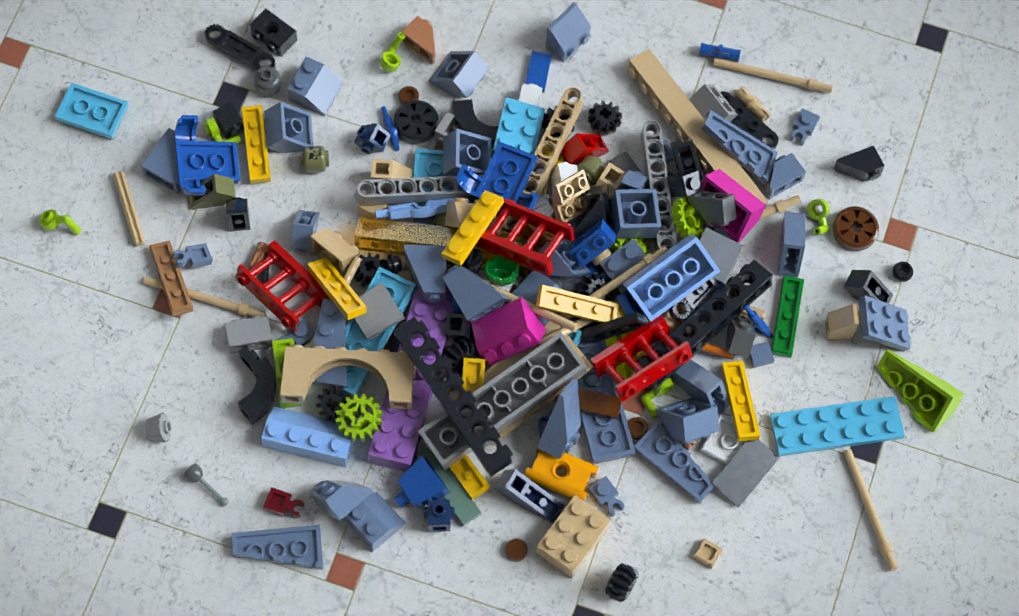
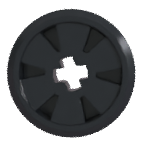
[394,100,439,144]

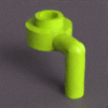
[379,32,405,72]
[203,117,241,145]
[807,198,830,236]
[39,209,81,235]
[641,378,675,419]

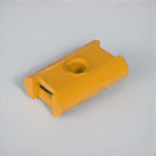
[524,447,599,501]

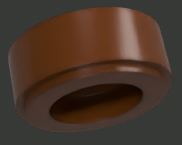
[399,86,419,105]
[628,417,648,440]
[506,539,528,562]

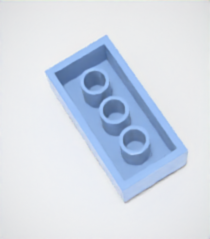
[622,234,720,321]

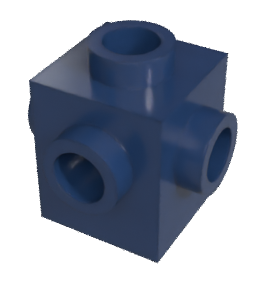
[354,123,391,154]
[424,497,455,532]

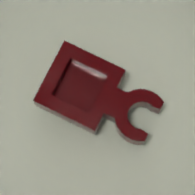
[263,487,305,518]

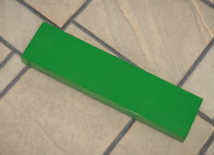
[771,275,804,358]

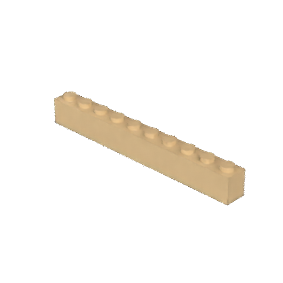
[628,49,768,208]

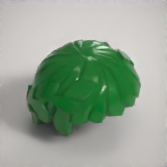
[484,255,519,286]

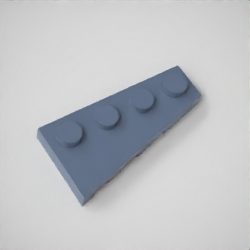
[701,110,778,185]
[312,299,348,388]
[634,419,714,504]
[232,525,323,569]

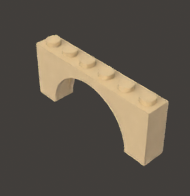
[280,345,416,410]

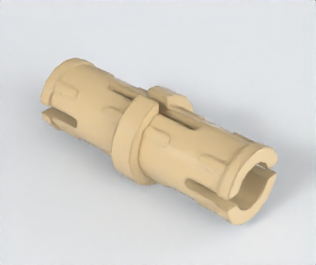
[734,86,771,123]

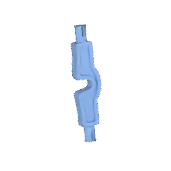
[375,198,469,220]

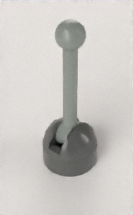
[184,463,229,506]

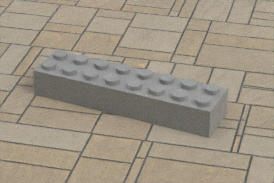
[418,332,586,471]

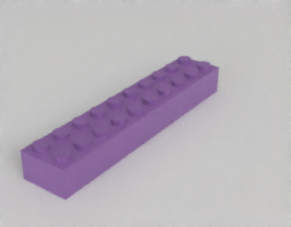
[368,267,455,472]

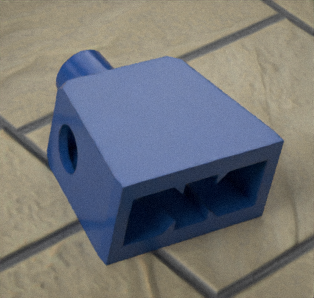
[394,456,450,508]

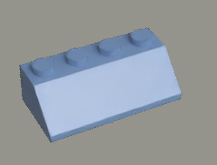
[261,406,354,467]

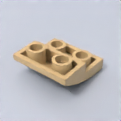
[552,169,590,222]

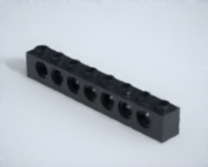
[637,260,773,391]
[393,316,513,477]

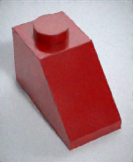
[562,133,609,165]

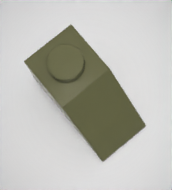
[188,174,236,210]

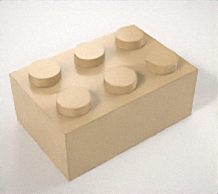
[536,495,611,579]

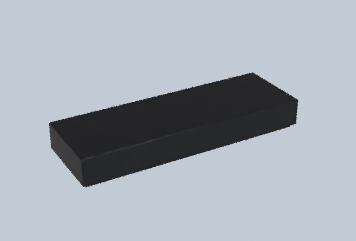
[582,312,649,343]

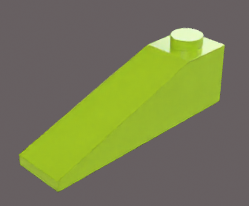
[876,350,964,433]

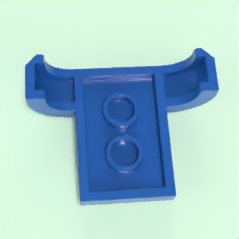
[175,115,240,196]
[456,142,539,210]

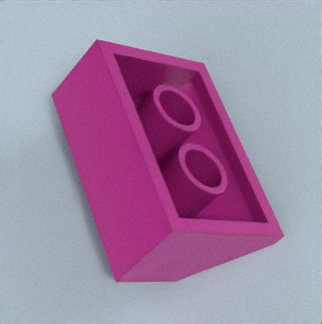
[701,169,766,243]
[471,297,546,366]

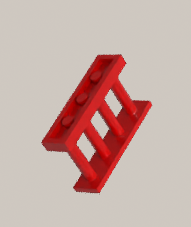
[476,198,575,277]
[235,240,331,333]
[590,315,693,402]

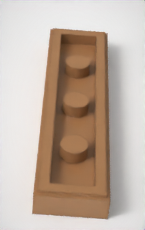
[149,240,193,317]

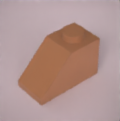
[402,16,435,64]

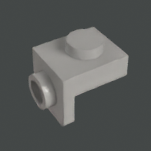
[435,112,454,146]

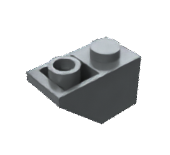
[726,315,756,358]

